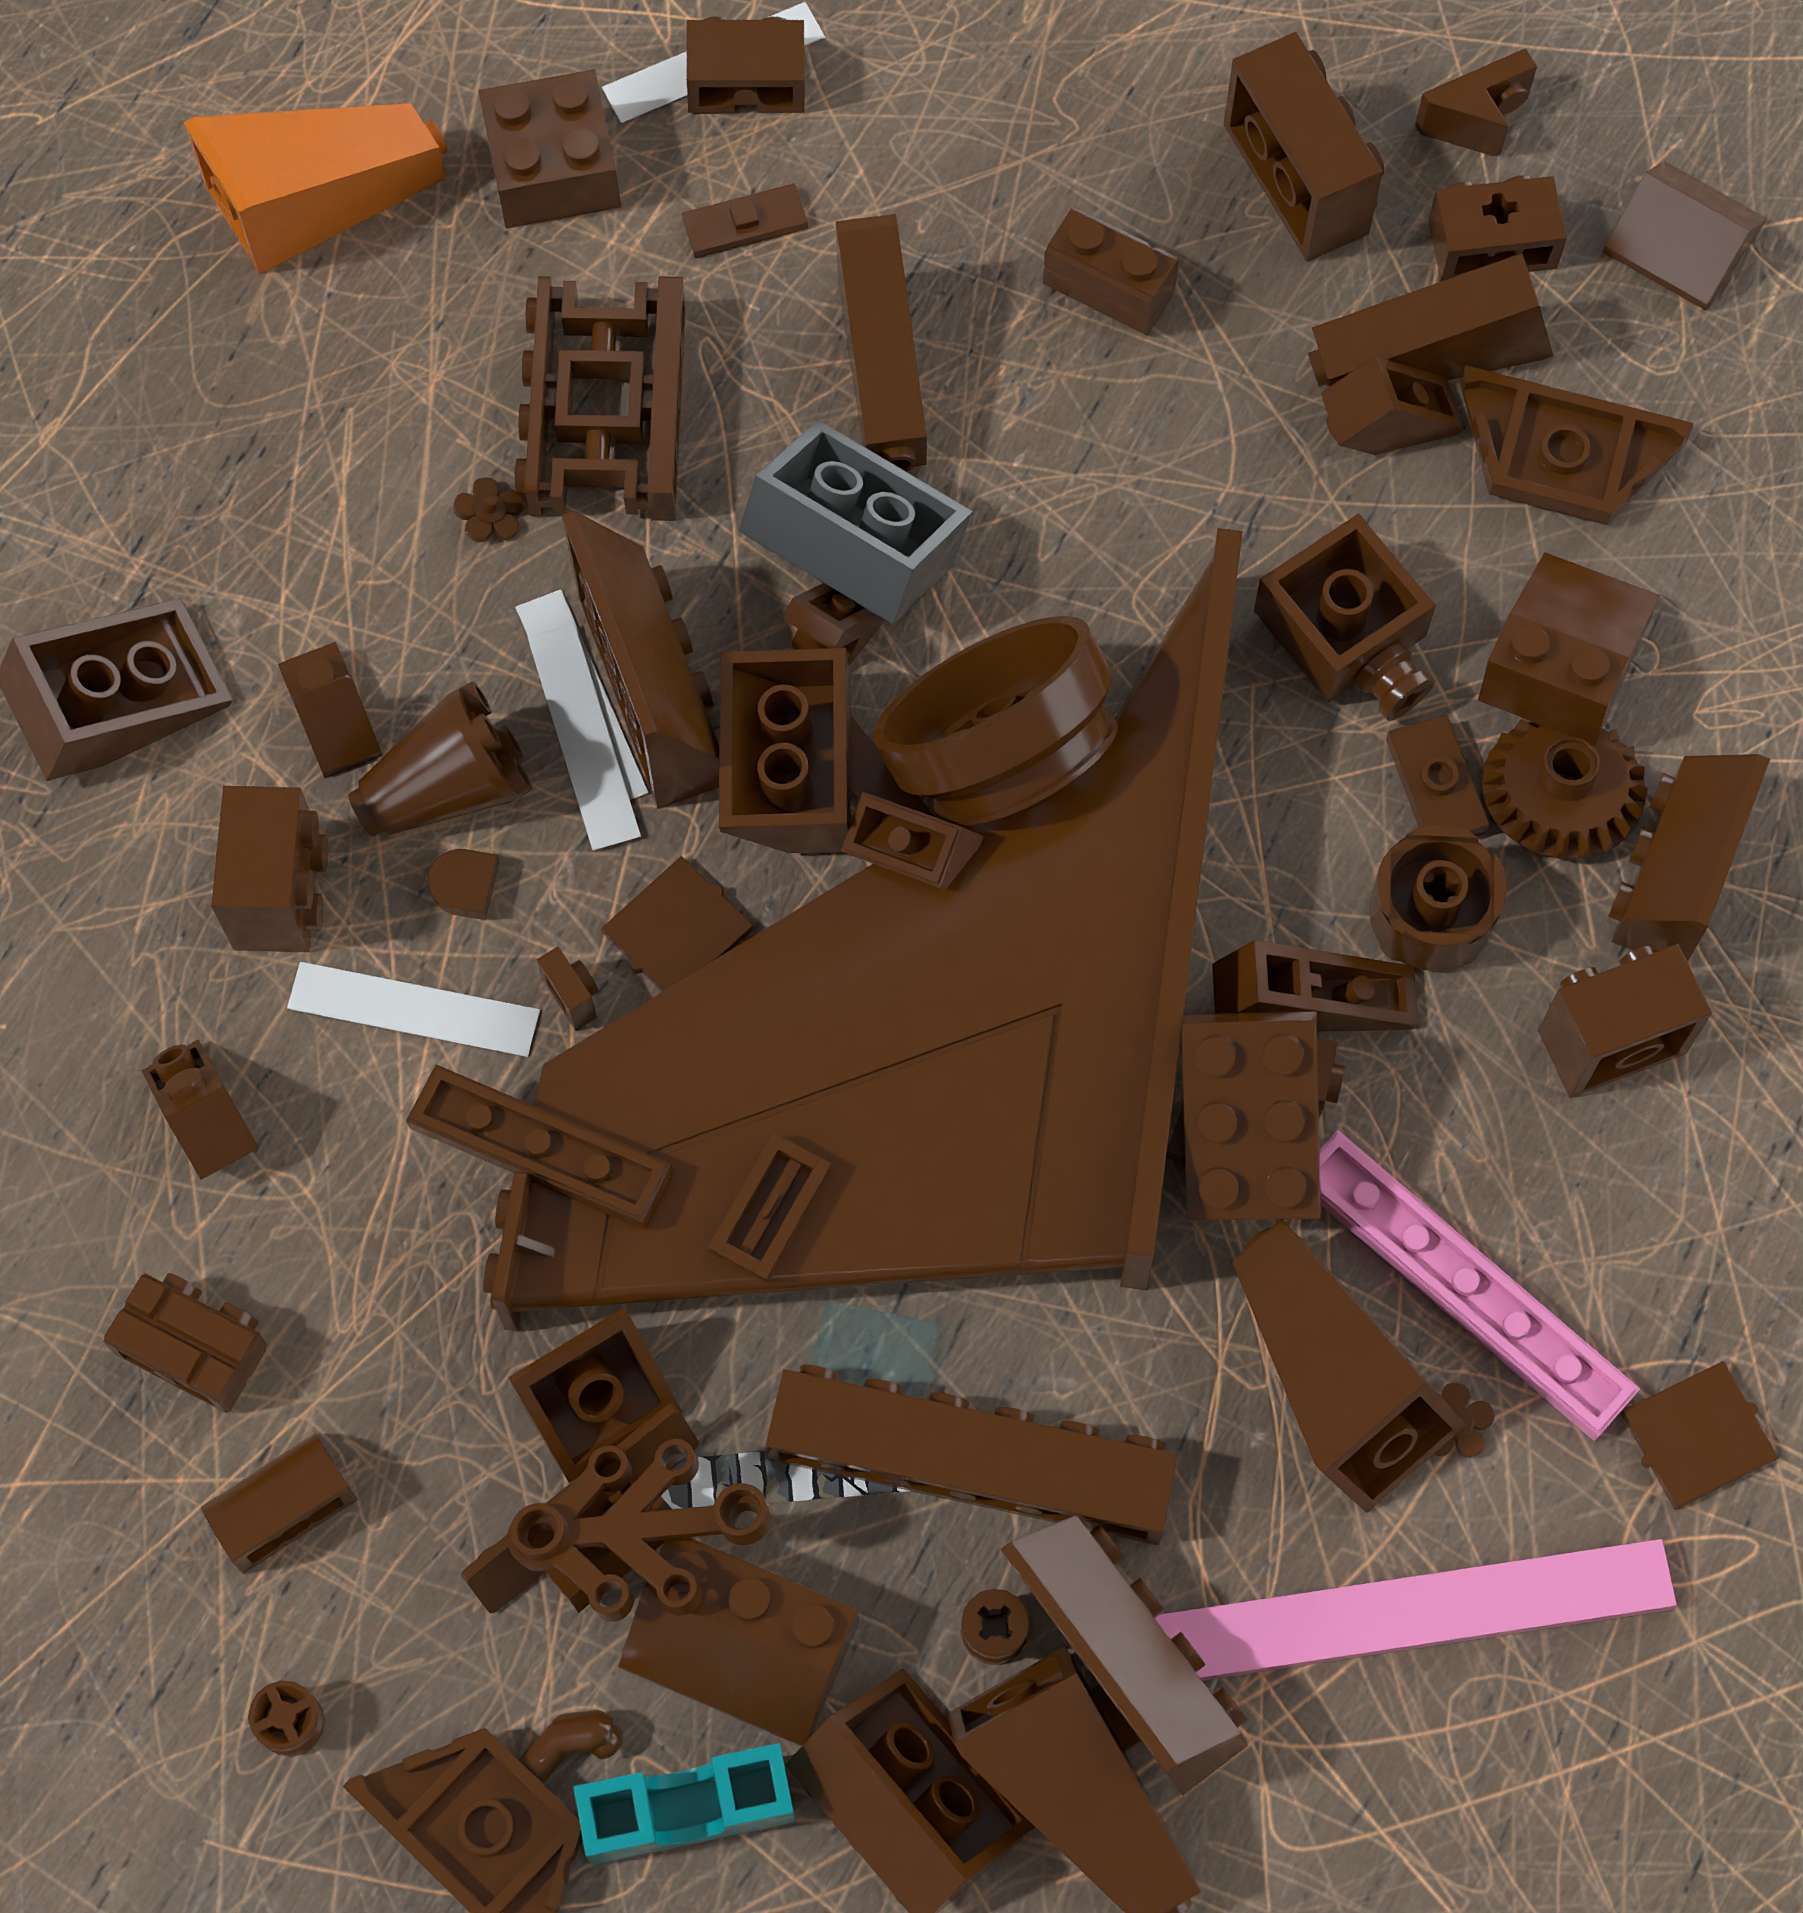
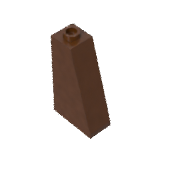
[836,214,927,472]
[1308,253,1554,387]

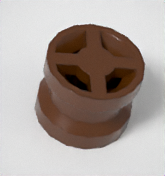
[1355,642,1435,721]
[961,1589,1029,1665]
[248,1680,325,1757]

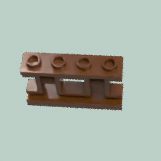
[515,276,686,521]

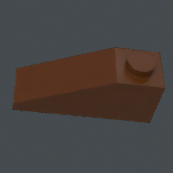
[1212,940,1419,1032]

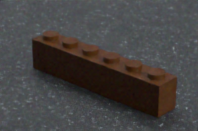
[765,1365,1178,1545]

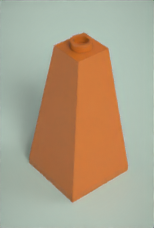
[183,103,448,274]

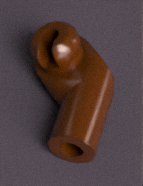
[519,1710,623,1782]

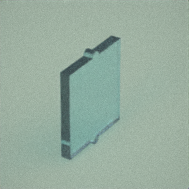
[808,1300,939,1399]

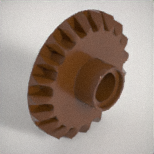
[1482,719,1648,859]

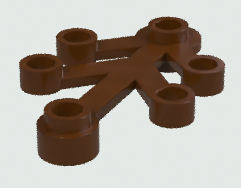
[507,1438,772,1622]

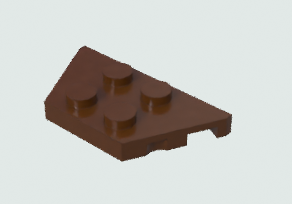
[1460,365,1693,525]
[342,1728,582,1913]

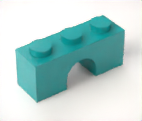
[573,1743,796,1865]

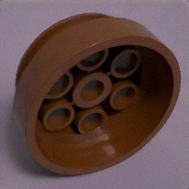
[872,616,1118,826]

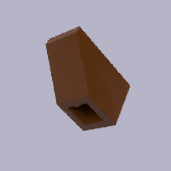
[141,1039,259,1180]

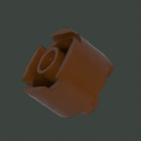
[1369,824,1507,971]

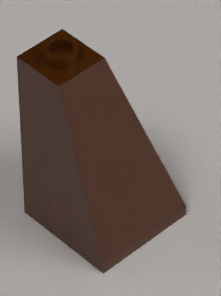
[1232,1219,1467,1513]
[947,1646,1201,1913]

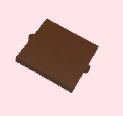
[601,856,753,992]
[1621,1361,1779,1510]

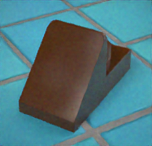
[1415,48,1537,156]
[783,583,885,666]
[278,641,383,778]

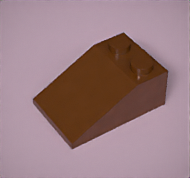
[1478,552,1660,745]
[0,598,233,781]

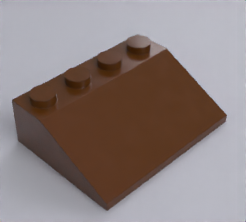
[561,510,720,809]

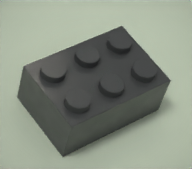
[739,420,973,624]

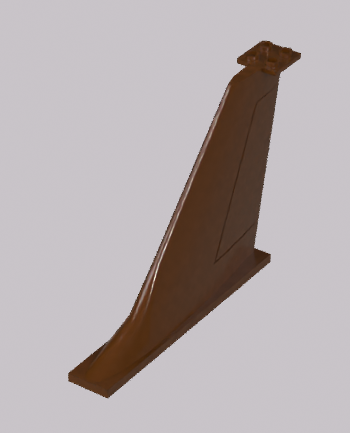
[483,528,1243,1331]

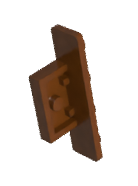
[461,1404,699,1614]

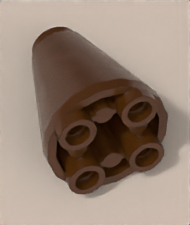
[348,681,533,837]

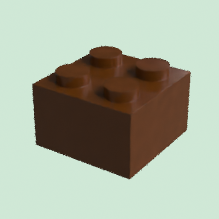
[478,69,621,228]
[1254,513,1436,702]
[211,785,328,953]
[1538,944,1712,1098]

